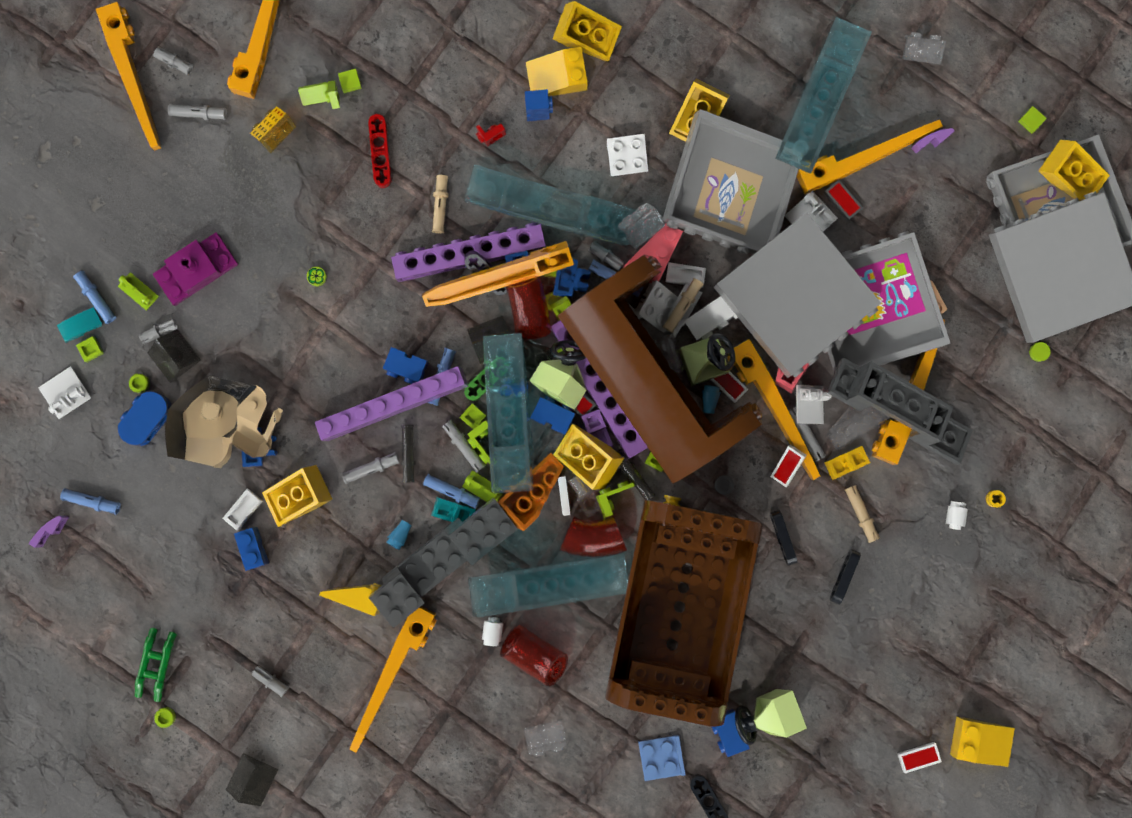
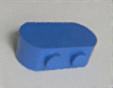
[118,392,172,446]

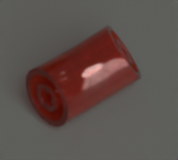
[506,276,551,339]
[560,517,627,558]
[500,625,568,687]

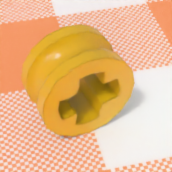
[986,490,1006,508]
[663,495,681,506]

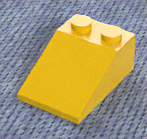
[553,1,622,62]
[526,47,588,96]
[669,78,730,142]
[1039,140,1110,201]
[553,424,624,490]
[262,465,332,527]
[319,583,382,616]
[950,716,1015,767]

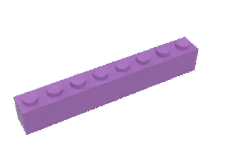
[315,366,469,441]

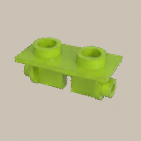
[118,272,159,311]
[462,470,504,502]

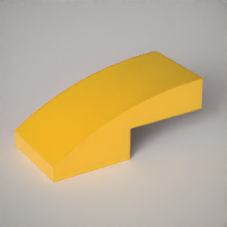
[824,446,870,480]

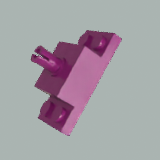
[153,232,239,306]

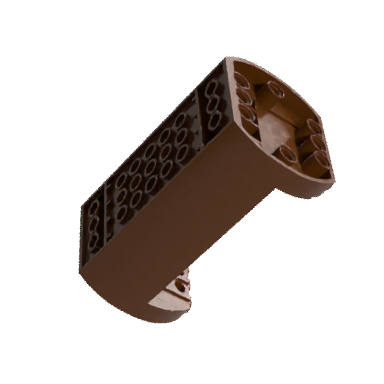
[558,254,762,484]
[605,500,763,727]

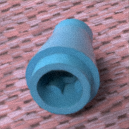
[702,385,721,414]
[386,520,412,550]

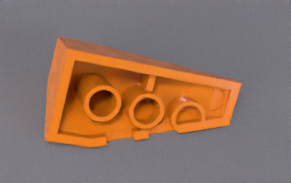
[497,453,564,531]

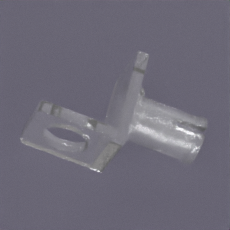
[568,476,600,517]

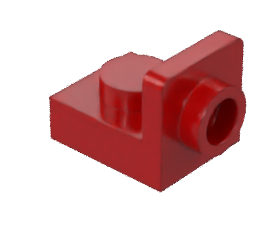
[476,123,506,147]

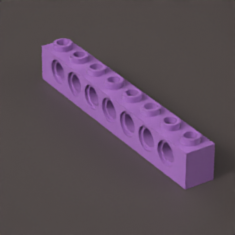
[391,223,546,282]
[551,320,648,459]

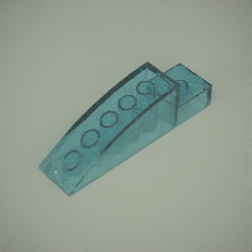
[775,17,872,174]
[483,333,533,493]
[468,554,628,618]

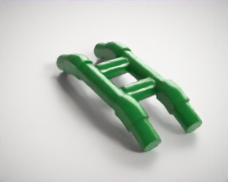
[134,628,177,702]

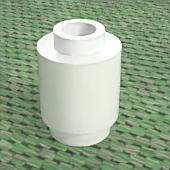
[945,501,968,530]
[482,617,503,646]

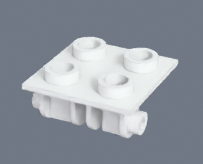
[607,134,648,176]
[785,191,838,231]
[635,280,678,331]
[38,366,91,419]
[796,385,832,424]

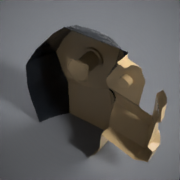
[165,376,283,468]

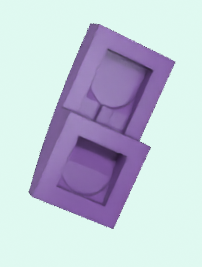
[911,128,955,153]
[581,409,613,447]
[29,516,69,548]

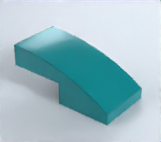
[57,307,102,343]
[431,497,476,522]

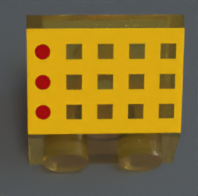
[250,106,296,154]

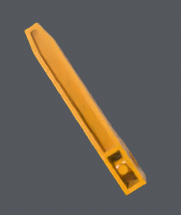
[227,0,280,99]
[96,2,161,151]
[796,119,943,195]
[422,241,574,307]
[871,319,945,465]
[727,339,820,480]
[350,606,437,753]

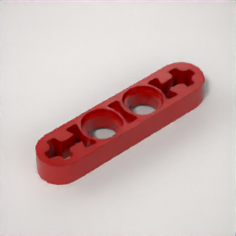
[368,114,391,188]

